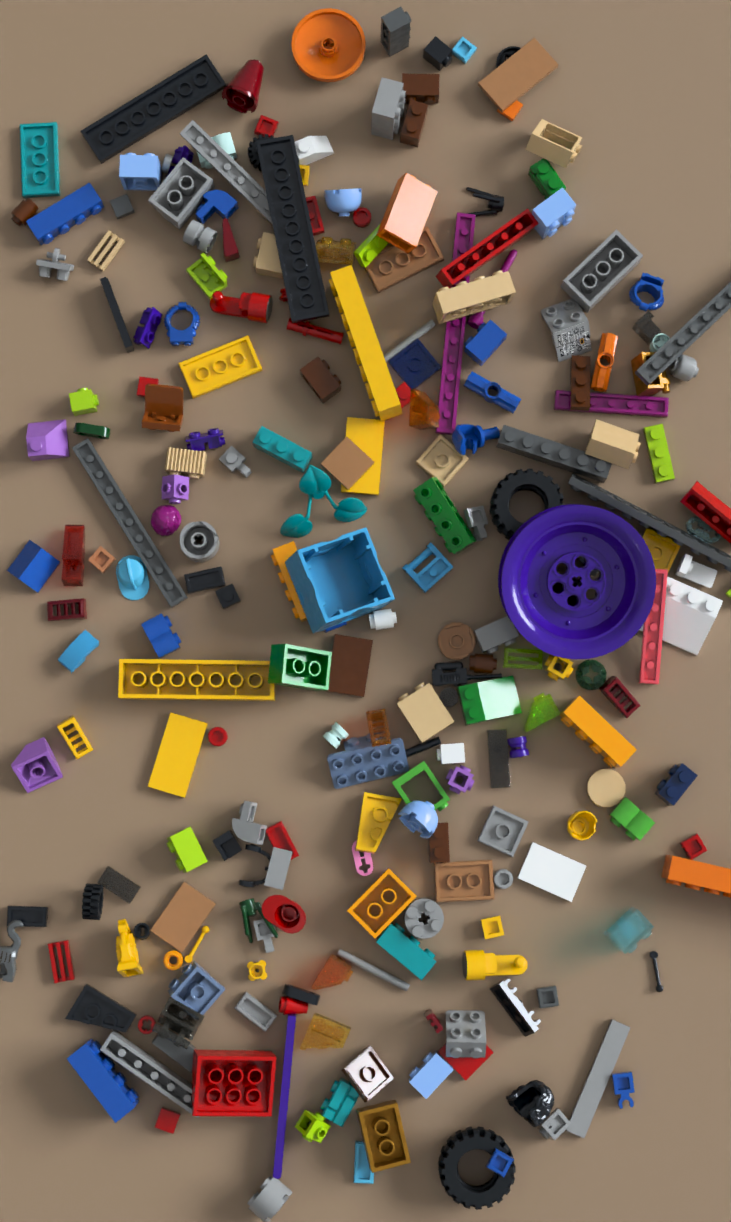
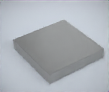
[477,805,528,857]

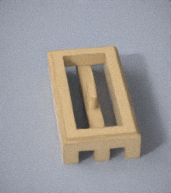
[87,230,125,272]

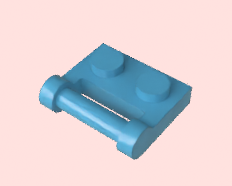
[402,542,453,593]

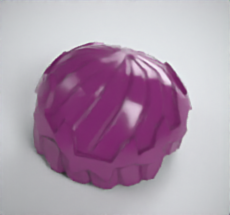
[151,505,181,536]

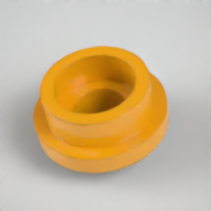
[163,950,183,970]

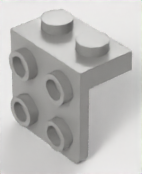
[541,298,591,350]
[445,1010,486,1058]

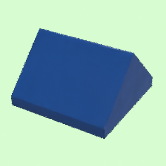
[7,540,61,593]

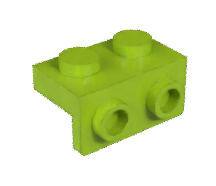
[186,252,228,300]

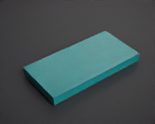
[20,122,60,198]

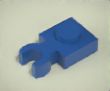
[611,1071,635,1109]

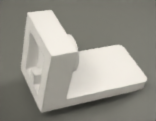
[675,554,717,588]

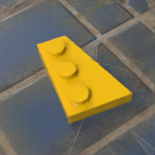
[355,792,402,854]

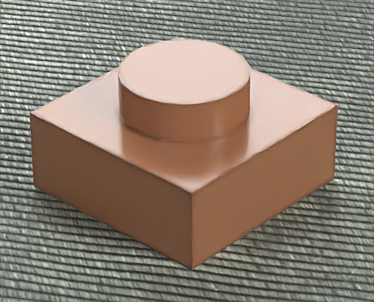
[88,546,116,574]

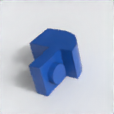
[196,190,239,224]

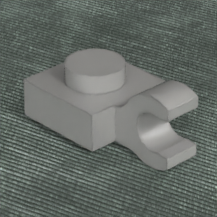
[219,446,252,478]
[464,506,488,541]
[253,919,276,953]

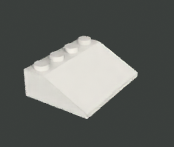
[639,576,723,656]

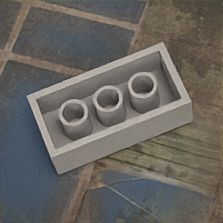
[561,229,643,313]

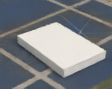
[517,842,586,902]

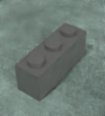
[380,7,411,57]

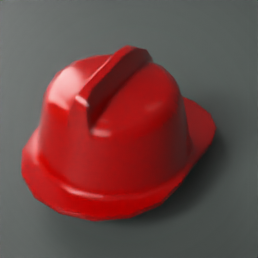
[262,895,306,934]

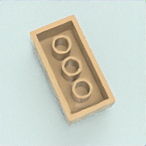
[432,271,516,324]

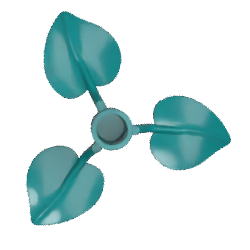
[280,465,367,538]

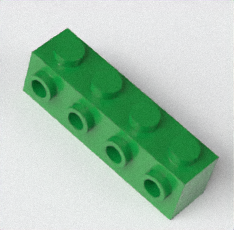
[413,477,476,554]

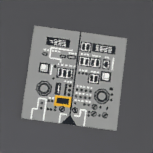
[553,321,592,362]

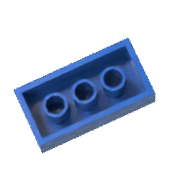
[67,1038,139,1123]

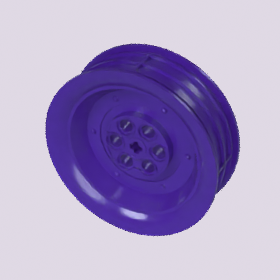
[498,504,656,659]

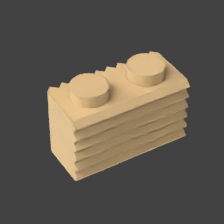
[165,447,207,480]

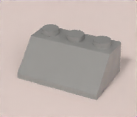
[148,157,214,230]

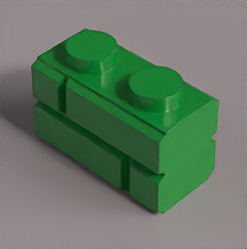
[528,158,566,200]

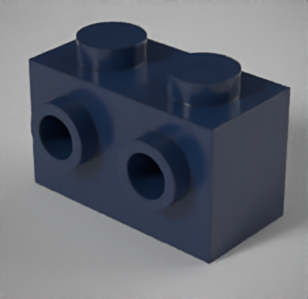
[655,763,698,806]

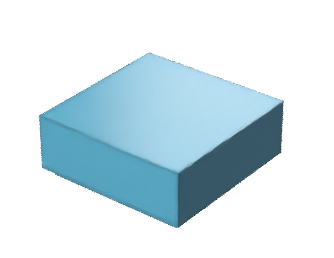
[452,36,477,64]

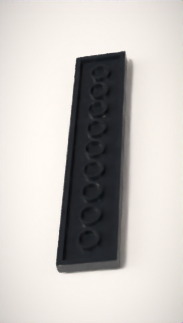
[256,135,329,323]

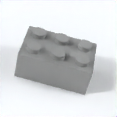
[371,77,406,140]

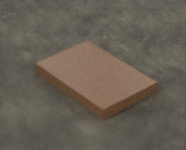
[434,860,494,902]
[150,881,216,953]

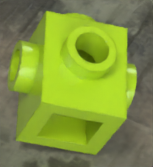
[295,1110,331,1143]

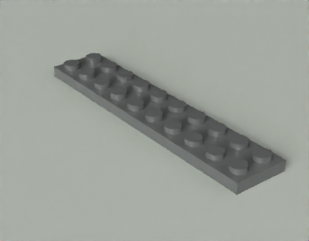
[568,473,731,572]

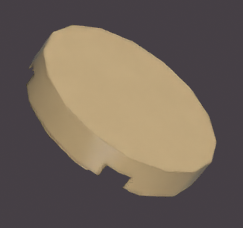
[587,769,626,807]

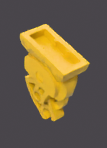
[116,919,144,978]

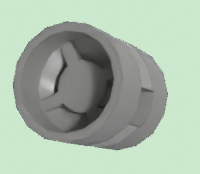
[183,220,218,254]

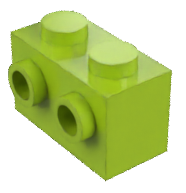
[166,826,208,873]

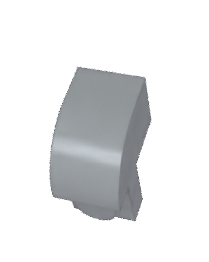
[232,800,267,845]

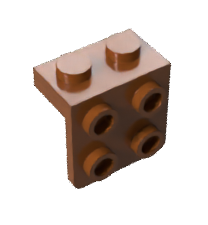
[142,384,183,432]

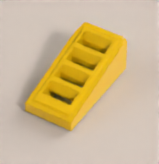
[57,715,93,760]

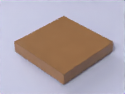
[321,436,374,490]

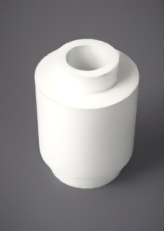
[369,609,397,630]

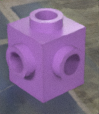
[161,474,189,504]
[445,765,475,794]

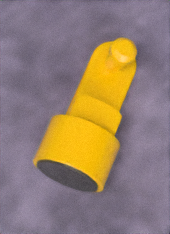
[462,950,528,980]

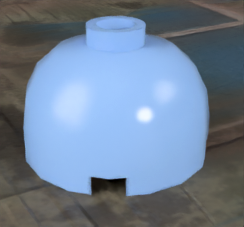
[324,188,362,216]
[398,800,438,839]

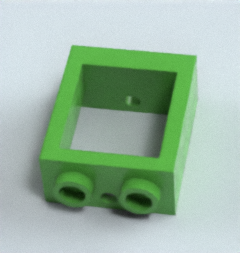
[392,761,450,811]

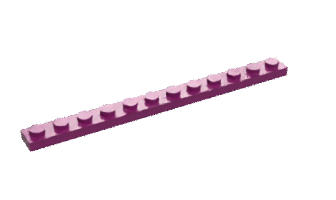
[435,212,476,435]

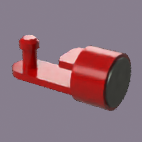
[210,291,273,323]

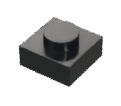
[215,583,241,609]

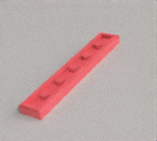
[639,569,668,684]

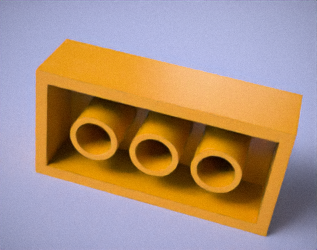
[559,696,637,768]

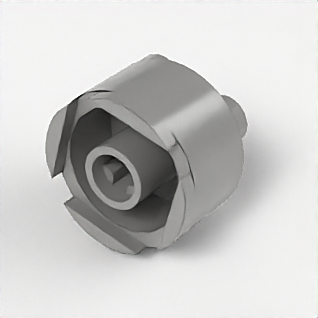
[180,521,220,563]
[404,898,444,939]
[247,1176,293,1222]

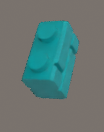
[320,1078,359,1127]

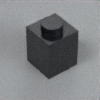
[423,36,453,71]

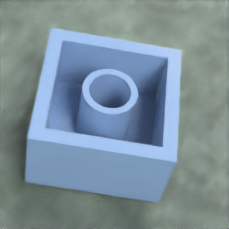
[119,153,162,191]
[532,187,576,239]

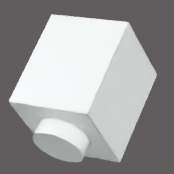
[436,743,465,765]

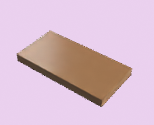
[478,38,558,112]
[365,226,444,293]

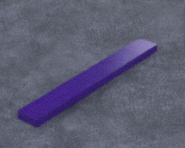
[273,1014,296,1179]

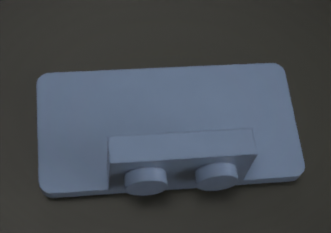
[327,732,409,789]

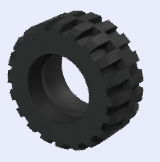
[490,469,564,540]
[438,1127,516,1210]

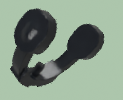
[239,844,271,887]

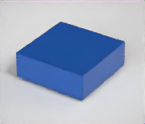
[486,1148,514,1177]

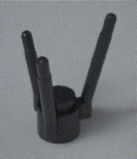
[466,187,504,216]

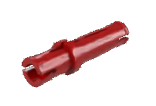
[287,318,344,345]

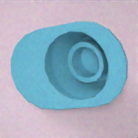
[116,555,149,600]

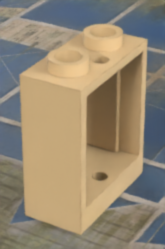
[525,119,582,168]

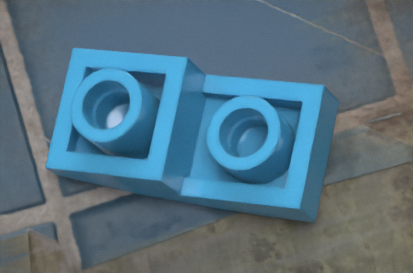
[58,630,99,673]

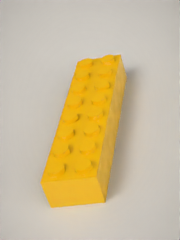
[329,265,403,421]
[118,659,275,701]

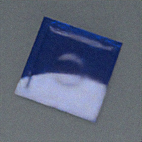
[388,339,441,391]

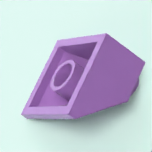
[26,419,70,461]
[11,737,63,793]

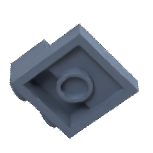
[168,961,226,1019]

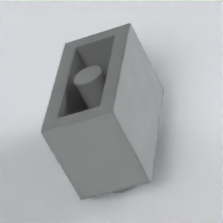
[474,616,519,654]

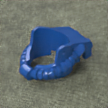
[629,273,664,311]
[164,302,200,346]

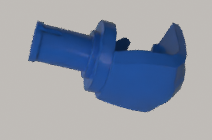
[452,424,500,455]

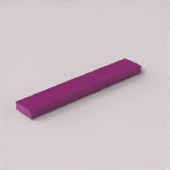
[554,390,669,418]

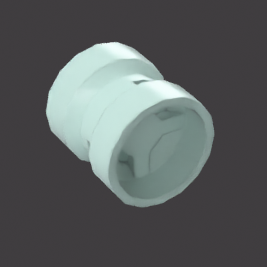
[649,333,670,352]
[323,722,349,749]

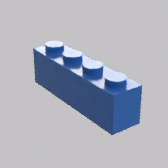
[26,183,104,245]

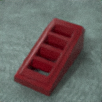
[222,218,240,262]
[47,598,87,621]
[599,676,641,718]

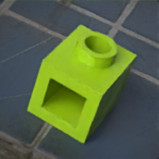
[69,388,99,416]

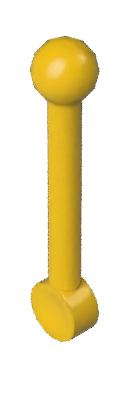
[185,926,209,963]

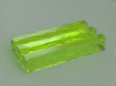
[503,648,543,670]

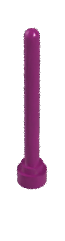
[467,249,517,329]

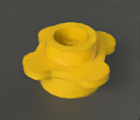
[247,960,267,981]

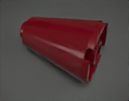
[222,59,264,113]

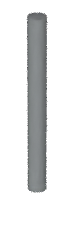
[383,319,436,362]
[337,949,410,991]

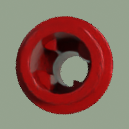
[278,996,308,1015]

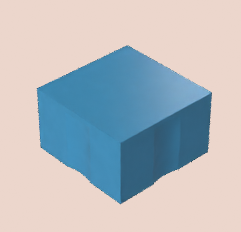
[285,527,395,633]

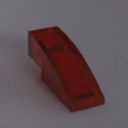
[62,525,85,586]

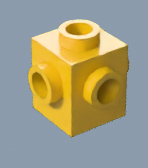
[544,655,574,681]

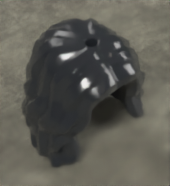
[506,1080,554,1128]

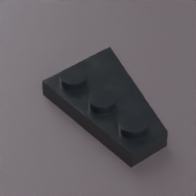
[65,984,137,1033]

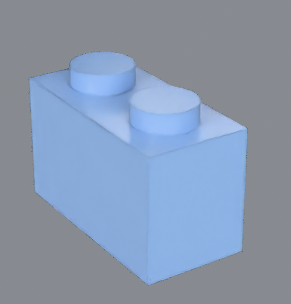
[408,1050,453,1099]

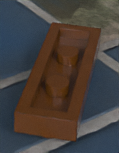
[570,355,591,411]

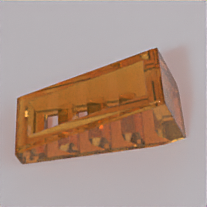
[366,709,391,747]

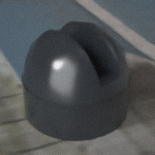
[134,923,150,940]

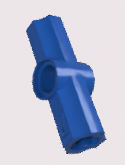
[464,371,521,414]

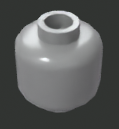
[669,354,699,381]

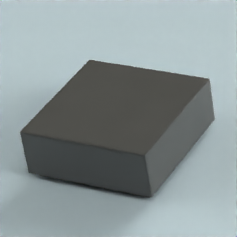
[110,194,135,219]
[536,985,559,1009]

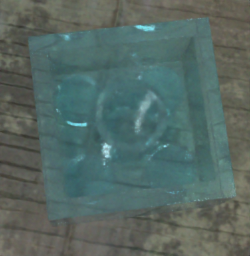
[603,907,654,954]

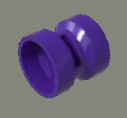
[507,736,529,758]

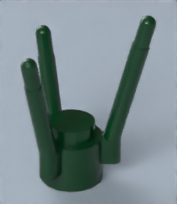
[239,898,278,943]

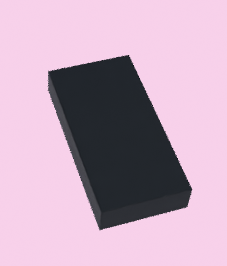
[184,566,226,594]
[7,906,48,927]

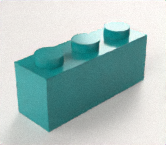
[252,426,312,473]
[376,923,436,980]

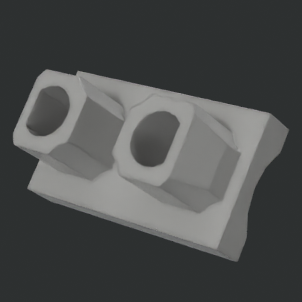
[36,248,74,281]

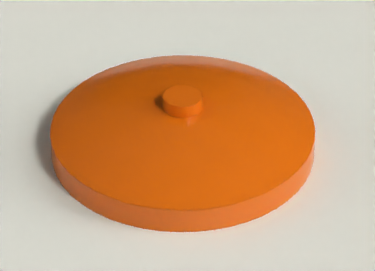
[291,8,366,82]

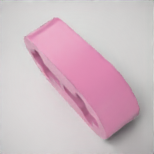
[352,840,373,876]

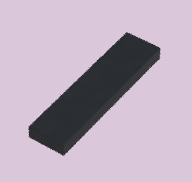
[100,277,134,353]

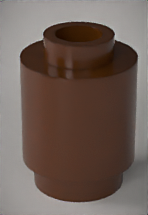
[11,198,39,226]
[469,653,497,674]

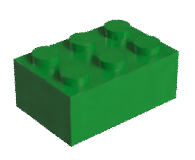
[268,644,332,691]

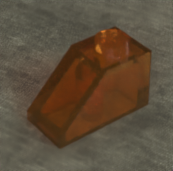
[409,389,440,430]
[311,953,353,990]

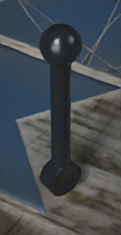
[650,951,664,992]

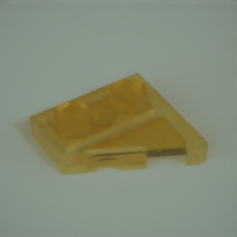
[300,1013,351,1050]

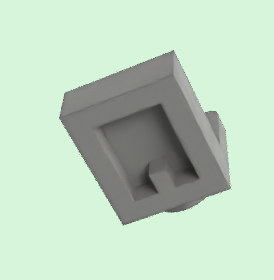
[539,1108,572,1140]

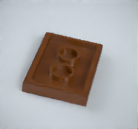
[326,634,373,697]

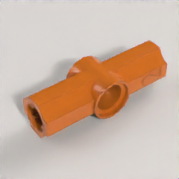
[590,333,618,392]

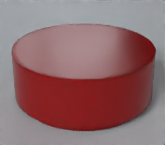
[353,207,371,228]
[208,727,228,746]

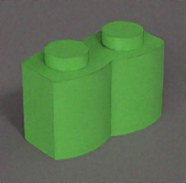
[609,797,655,841]

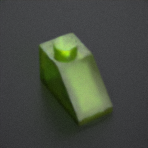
[523,693,561,733]

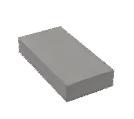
[264,847,292,890]
[234,991,278,1032]

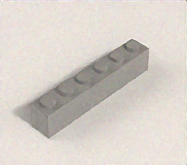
[100,1030,199,1118]

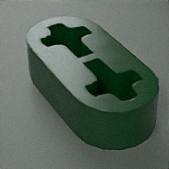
[73,423,111,439]

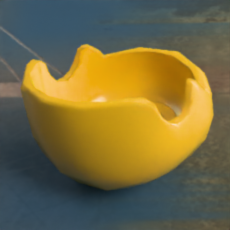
[567,810,597,841]

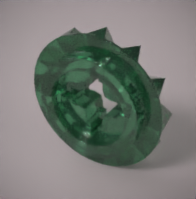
[576,659,607,690]

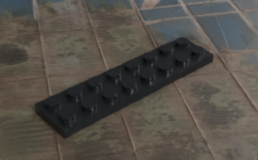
[81,54,226,164]

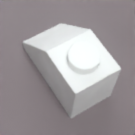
[294,136,334,165]

